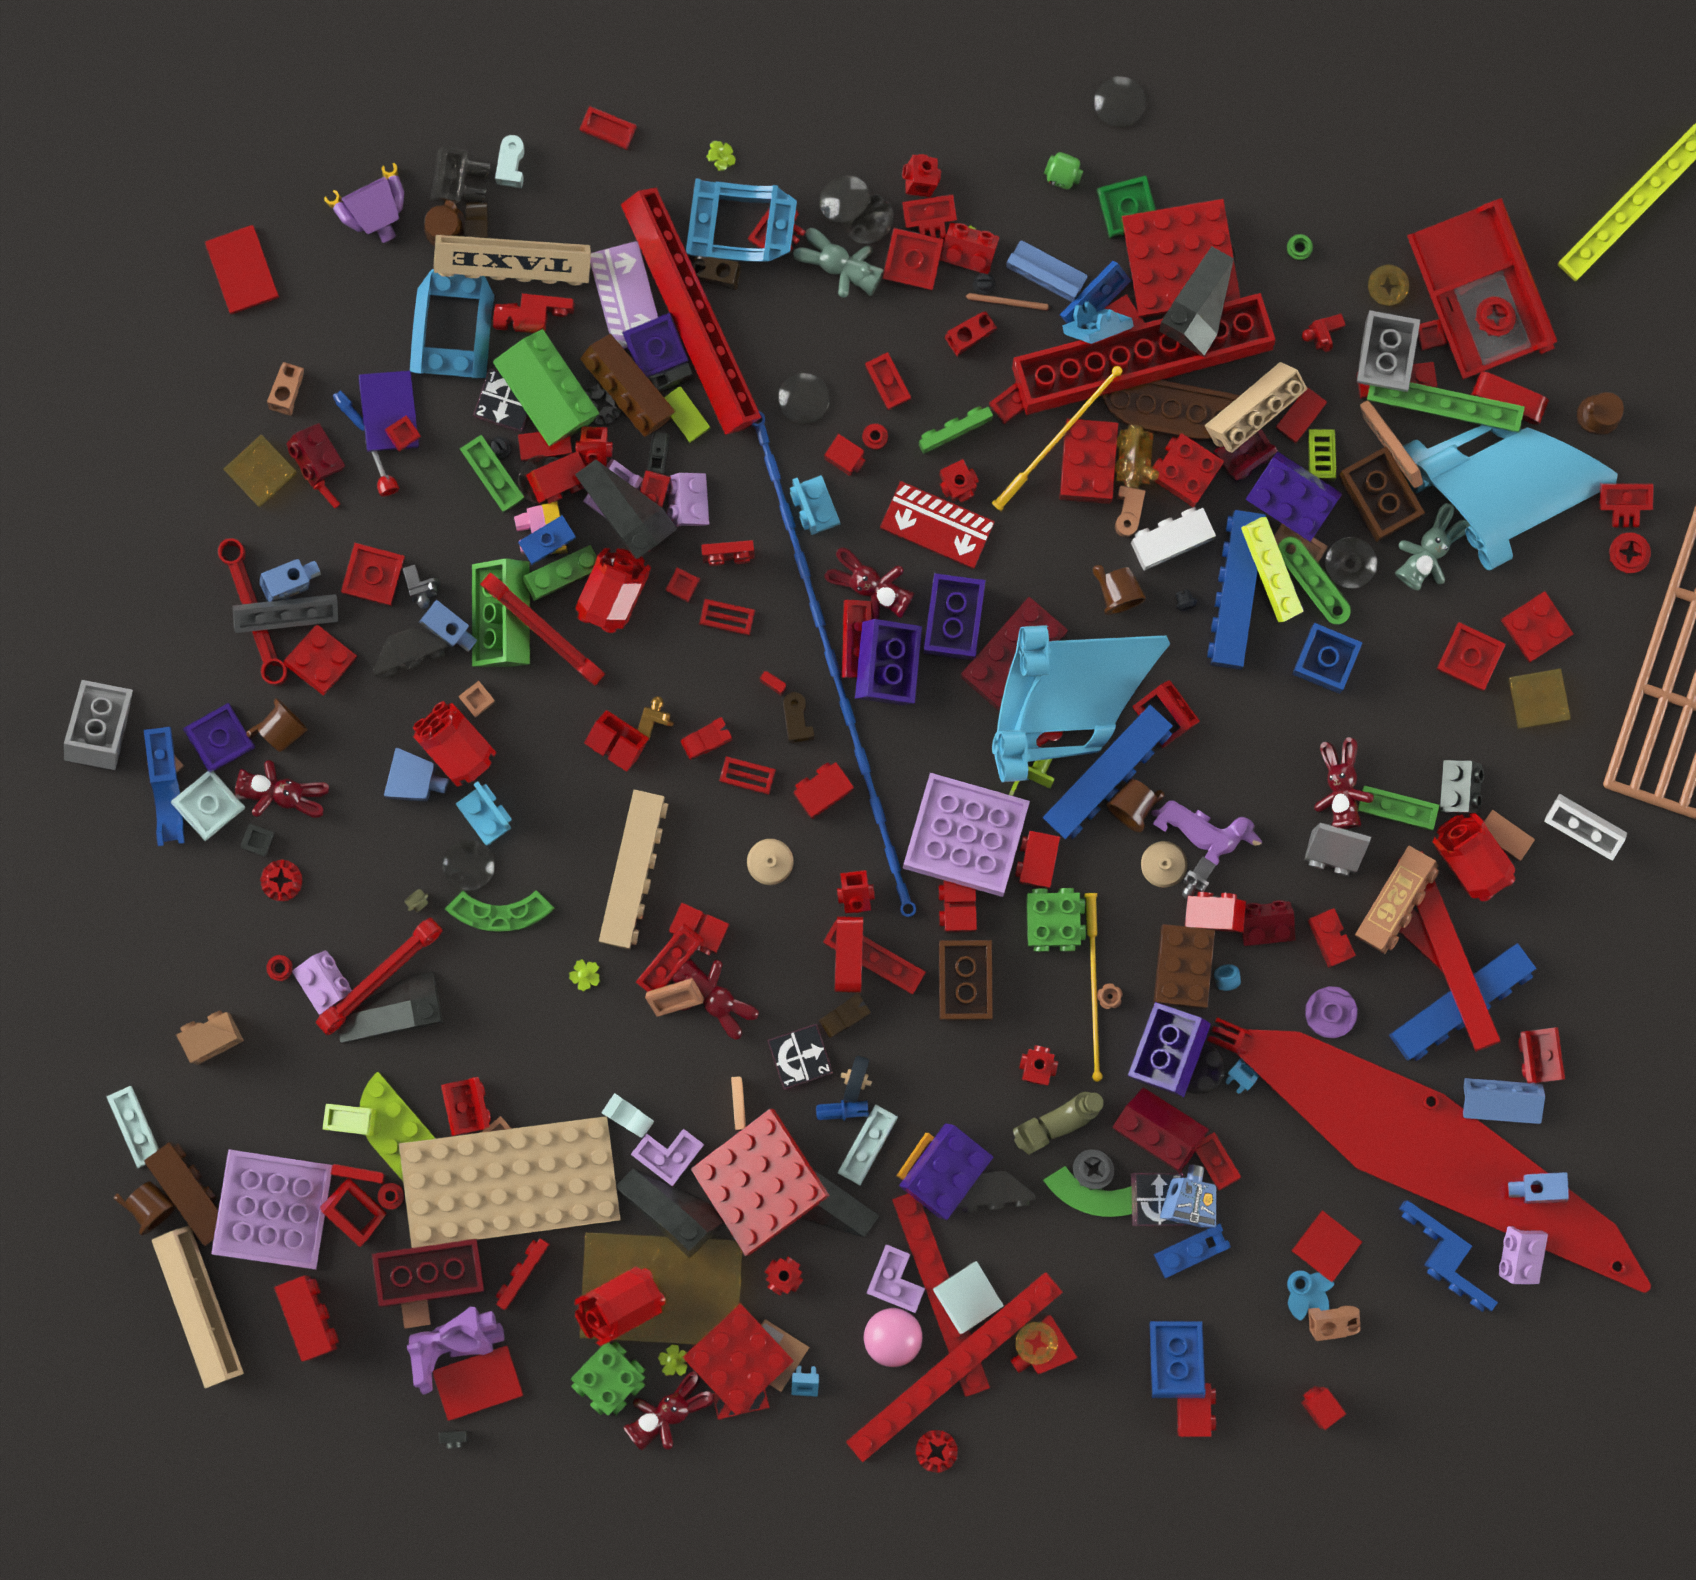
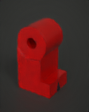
[945,311,997,357]
[680,717,732,760]

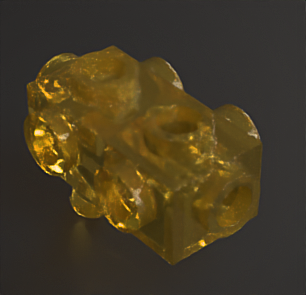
[1115,425,1159,489]

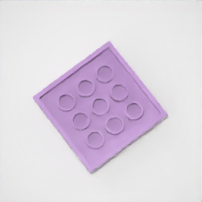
[903,773,1030,897]
[212,1150,332,1269]

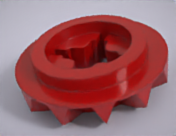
[1475,297,1516,338]
[1609,532,1651,574]
[260,859,302,901]
[916,1430,958,1472]

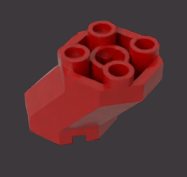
[576,548,651,633]
[413,701,496,787]
[1432,813,1516,901]
[575,1266,666,1346]

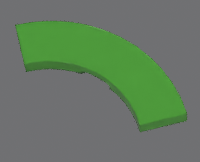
[445,890,555,932]
[1043,1166,1137,1217]

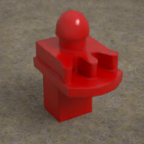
[1302,313,1346,352]

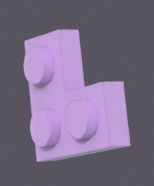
[631,1129,704,1186]
[867,1245,925,1313]

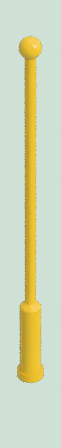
[992,366,1122,511]
[1084,893,1103,1082]

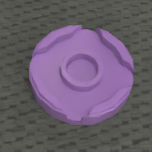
[1305,986,1358,1038]

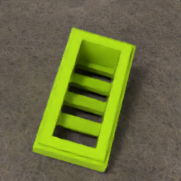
[1309,429,1336,481]

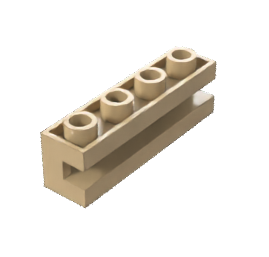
[1205,362,1307,453]

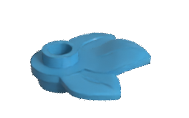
[1287,1271,1334,1320]

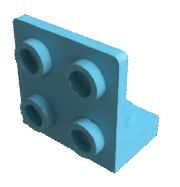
[790,475,840,535]
[456,782,512,846]

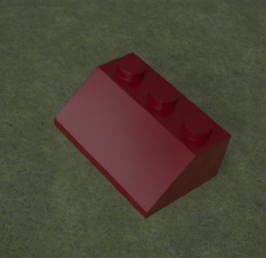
[1112,1087,1209,1174]

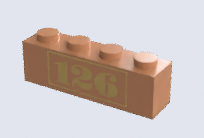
[1355,846,1439,954]

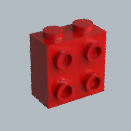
[1151,433,1224,507]

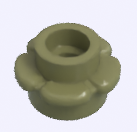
[404,889,428,912]

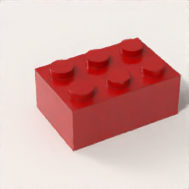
[1059,419,1118,504]
[274,1276,339,1362]

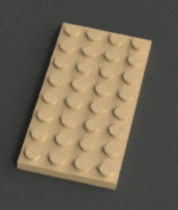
[399,1116,620,1248]

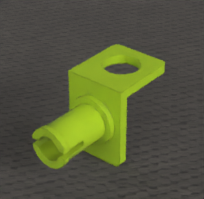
[1009,758,1054,796]

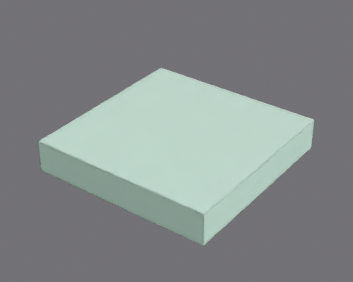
[171,771,245,841]
[933,1261,1003,1334]

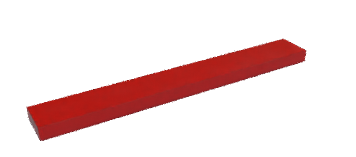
[1398,851,1500,1052]

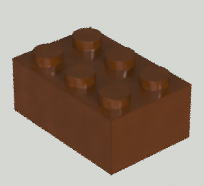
[1338,446,1425,543]
[1153,924,1215,1009]
[939,940,993,1021]

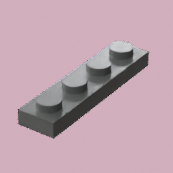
[233,594,338,633]

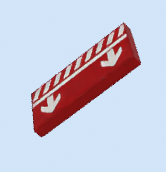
[880,481,995,569]

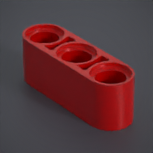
[1471,372,1549,425]
[835,916,863,993]

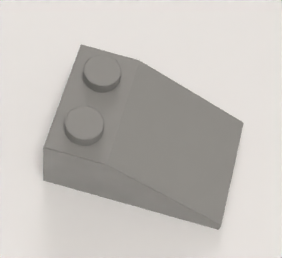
[1357,310,1420,392]
[64,680,133,770]
[1304,823,1371,877]

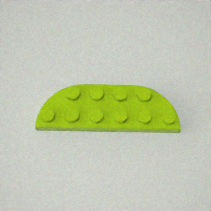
[360,1072,436,1182]

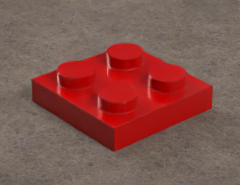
[882,228,944,290]
[701,540,755,566]
[341,543,405,607]
[1501,591,1573,663]
[1436,622,1506,691]
[283,625,357,696]

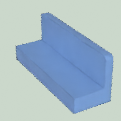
[1006,241,1087,302]
[1463,1078,1545,1124]

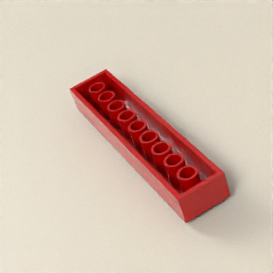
[1012,293,1276,415]

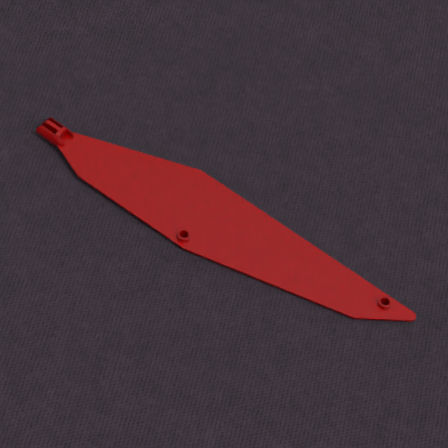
[1207,1017,1651,1293]

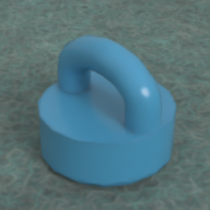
[1214,964,1241,991]

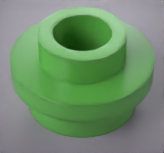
[1287,234,1313,260]

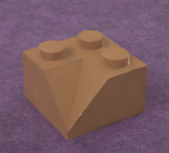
[176,1010,244,1065]

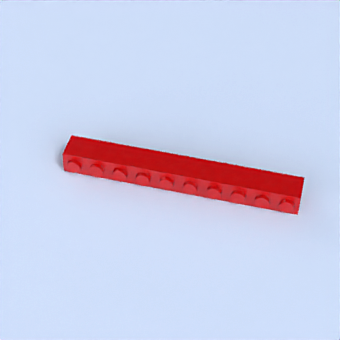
[621,187,762,435]

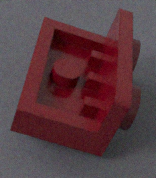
[286,423,345,487]
[1214,429,1278,480]
[1242,900,1296,946]

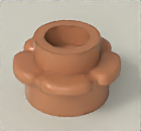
[1097,984,1123,1009]

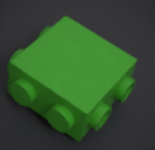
[1026,888,1086,952]
[571,1341,646,1416]

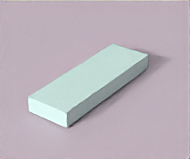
[107,1086,159,1168]
[838,1104,898,1185]

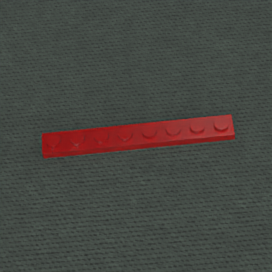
[892,1194,990,1397]

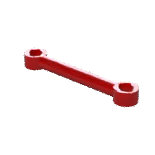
[218,538,288,686]
[480,573,605,686]
[316,918,443,1035]

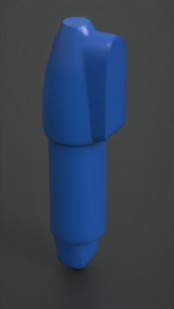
[333,390,364,431]

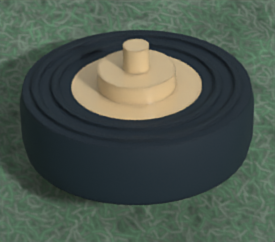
[841,1056,872,1103]

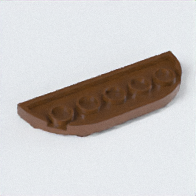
[1102,380,1240,440]

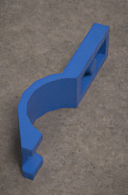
[144,727,185,846]

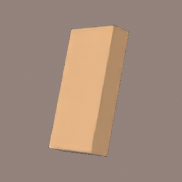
[731,1077,746,1130]

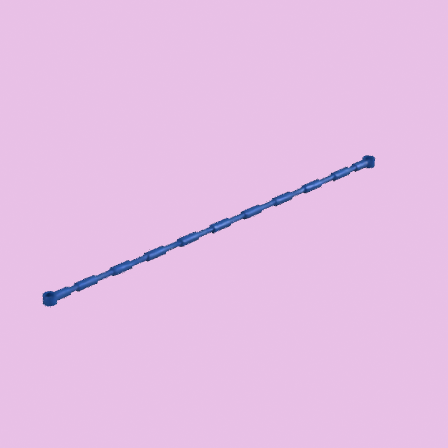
[752,411,916,917]

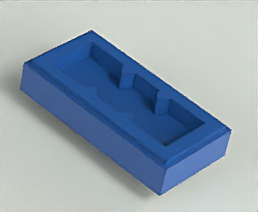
[518,515,576,565]

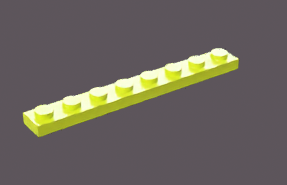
[1557,123,1696,282]

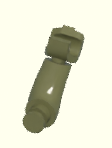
[1013,1092,1103,1155]

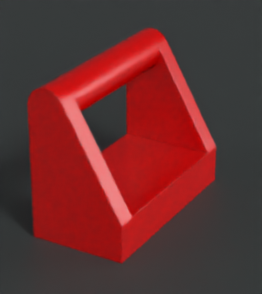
[1132,680,1200,748]
[320,1178,387,1247]

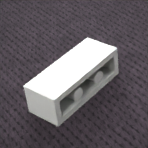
[1131,507,1216,571]
[1544,794,1627,861]

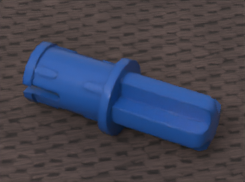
[816,1100,869,1121]

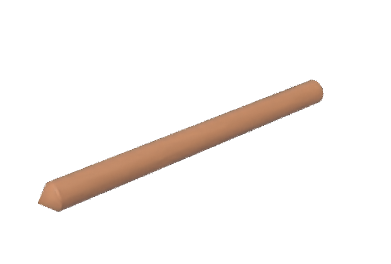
[966,293,1051,310]

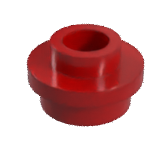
[862,424,888,450]
[267,955,293,981]
[378,1183,404,1209]

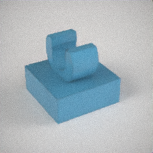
[1226,1058,1259,1093]
[792,1365,819,1397]

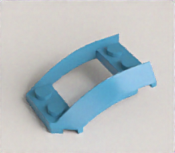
[686,179,797,262]
[410,269,495,378]

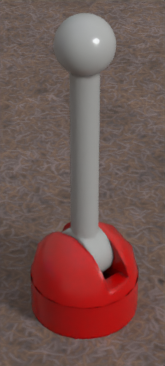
[365,440,399,497]

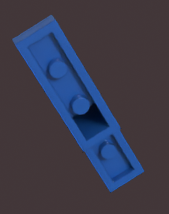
[1399,1200,1498,1312]

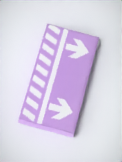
[590,241,658,350]

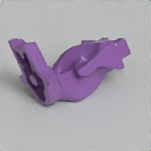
[407,1307,504,1394]

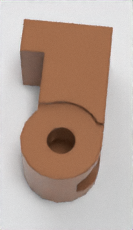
[267,362,304,416]
[1115,486,1145,537]
[1309,1306,1360,1341]

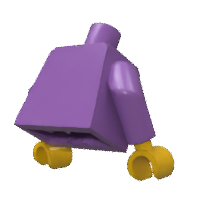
[325,163,404,243]

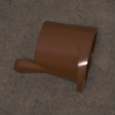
[425,200,466,246]
[1577,392,1624,435]
[1093,565,1146,615]
[246,698,308,752]
[1107,779,1165,832]
[114,1181,176,1236]

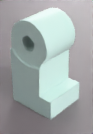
[495,135,524,188]
[602,1093,654,1139]

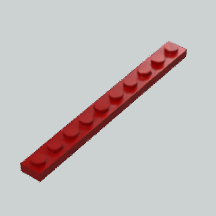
[846,1272,1063,1462]

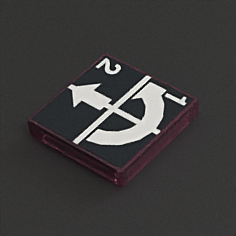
[473,368,528,433]
[767,1024,833,1090]
[1131,1173,1183,1226]

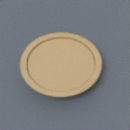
[747,839,794,885]
[1141,841,1187,888]

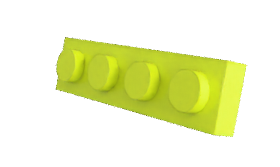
[1241,517,1303,622]

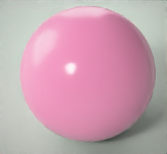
[864,1308,923,1367]

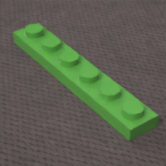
[1367,382,1525,433]

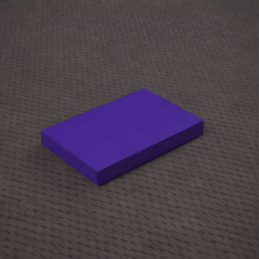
[358,371,419,452]

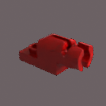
[493,294,574,333]

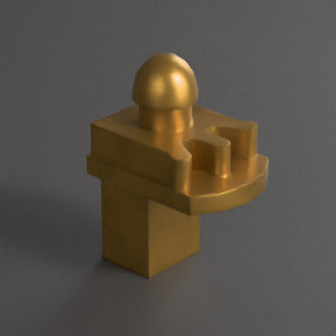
[638,696,674,740]

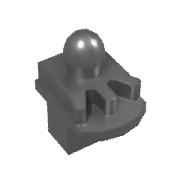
[403,565,441,609]
[1182,857,1216,900]

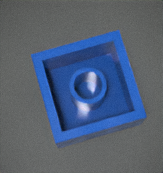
[1292,623,1362,694]

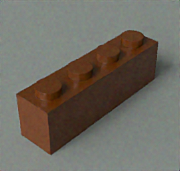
[580,333,676,437]
[143,1141,219,1246]

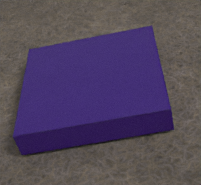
[622,313,689,378]
[183,703,255,773]

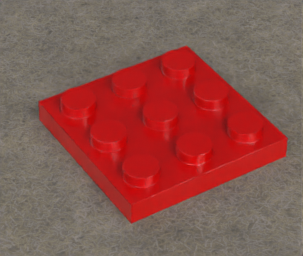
[682,1303,794,1415]

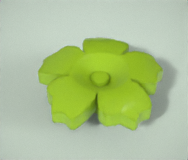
[706,141,735,171]
[569,959,600,992]
[658,1344,687,1376]

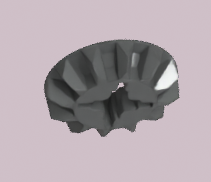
[586,383,622,424]
[1072,1149,1114,1191]

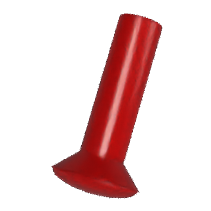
[313,479,340,509]

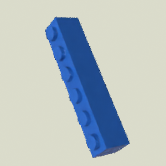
[1207,510,1266,670]
[1043,705,1173,840]
[1389,943,1536,1061]

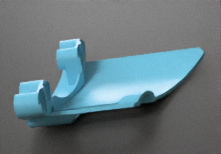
[1398,425,1618,571]
[992,625,1170,782]

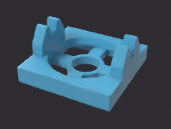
[1062,301,1134,344]

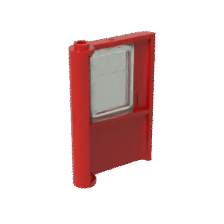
[1407,198,1558,379]

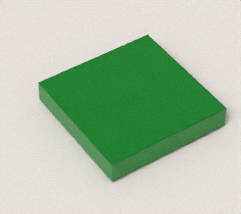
[1097,176,1156,239]

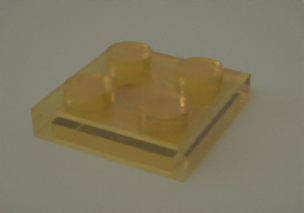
[224,435,297,508]
[1509,669,1571,729]

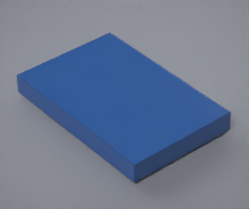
[1149,1321,1205,1398]

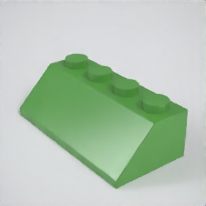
[493,329,599,446]
[472,559,530,667]

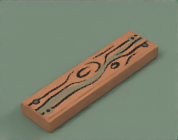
[1360,400,1423,488]

